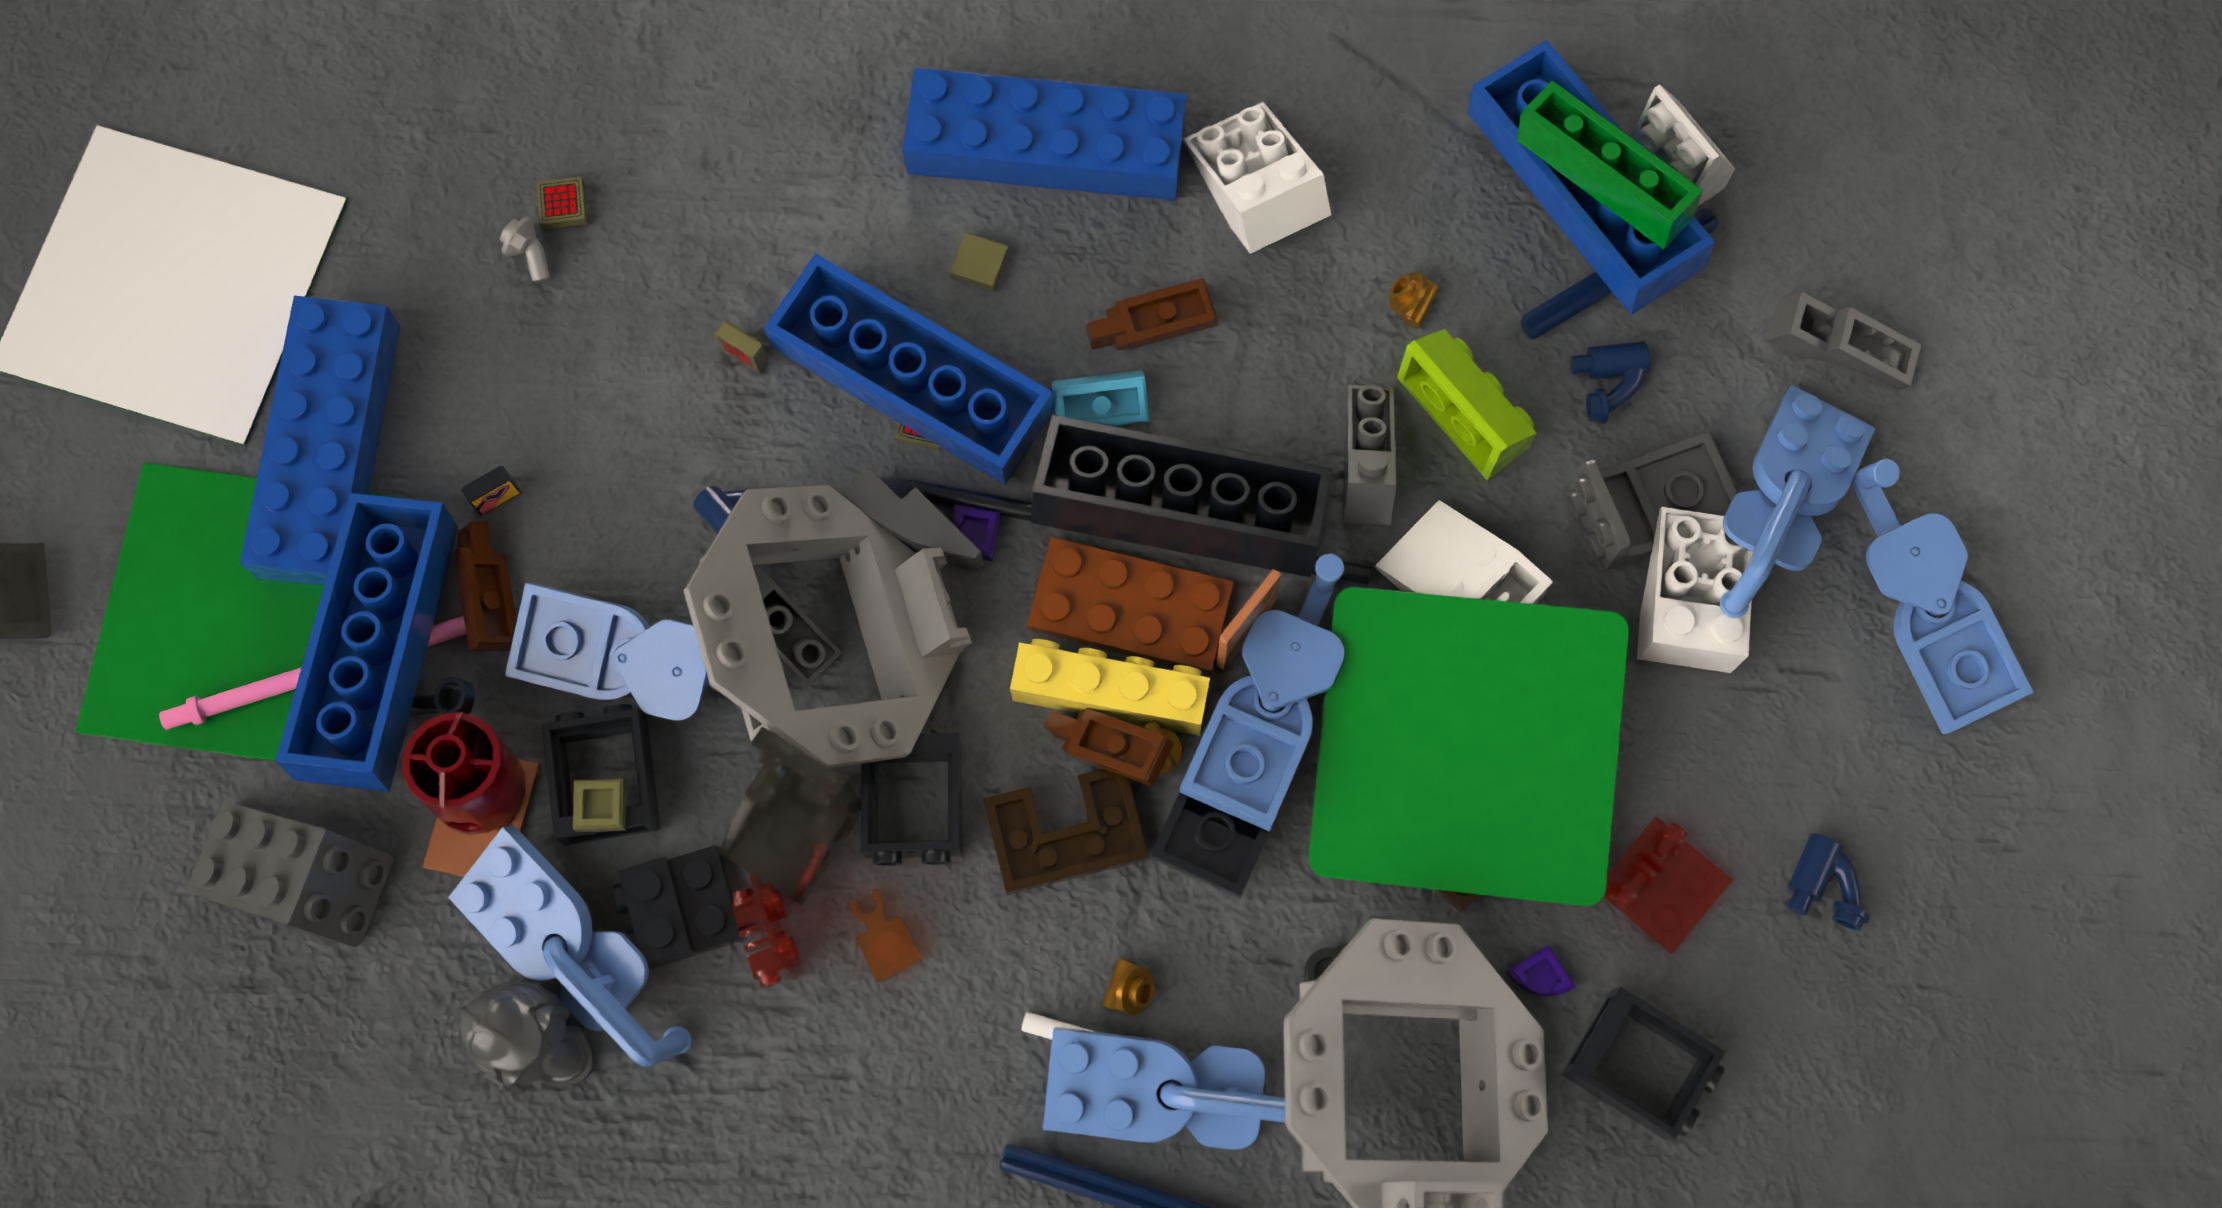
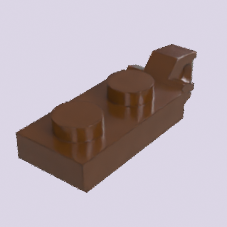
[1086,278,1218,350]
[454,522,517,651]
[1043,708,1174,787]

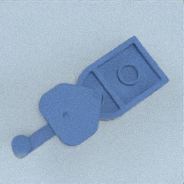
[1720,384,1876,618]
[1851,459,2034,734]
[1179,553,1344,832]
[505,583,714,721]
[448,825,692,1067]
[1043,1027,1286,1150]

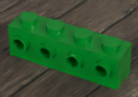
[1517,80,1703,250]

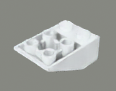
[1631,84,1735,206]
[1183,102,1331,254]
[1375,500,1553,604]
[1637,507,1753,673]

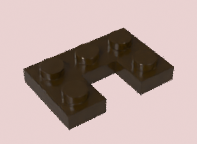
[983,769,1149,895]

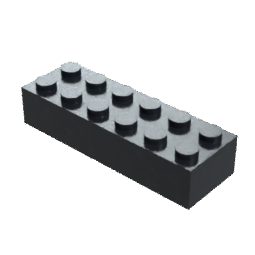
[1031,415,1332,578]

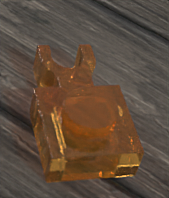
[848,889,923,983]

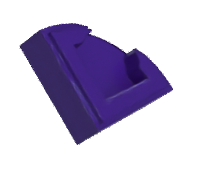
[954,505,1001,562]
[1506,945,1576,996]

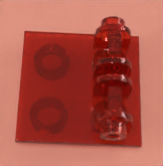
[1603,816,1733,954]
[731,873,801,988]

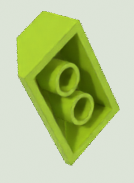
[1397,329,1537,481]

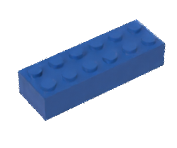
[1468,40,1715,315]
[903,68,1186,201]
[764,253,1054,485]
[240,295,400,586]
[275,493,458,792]

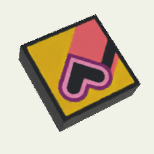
[461,466,522,516]

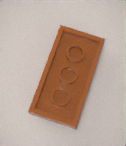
[1027,537,1234,675]

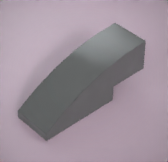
[842,468,984,571]

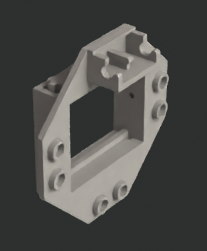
[683,485,972,769]
[1284,919,1548,1208]

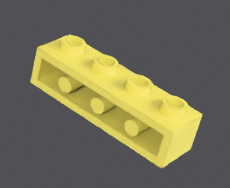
[1010,639,1210,736]

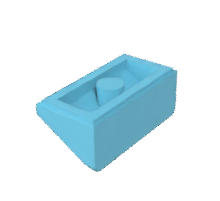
[1051,370,1150,426]

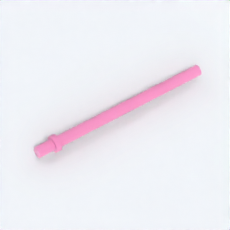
[159,616,467,730]

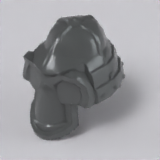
[459,978,595,1095]

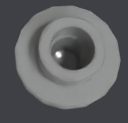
[500,216,550,281]

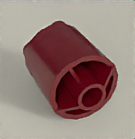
[402,712,525,835]

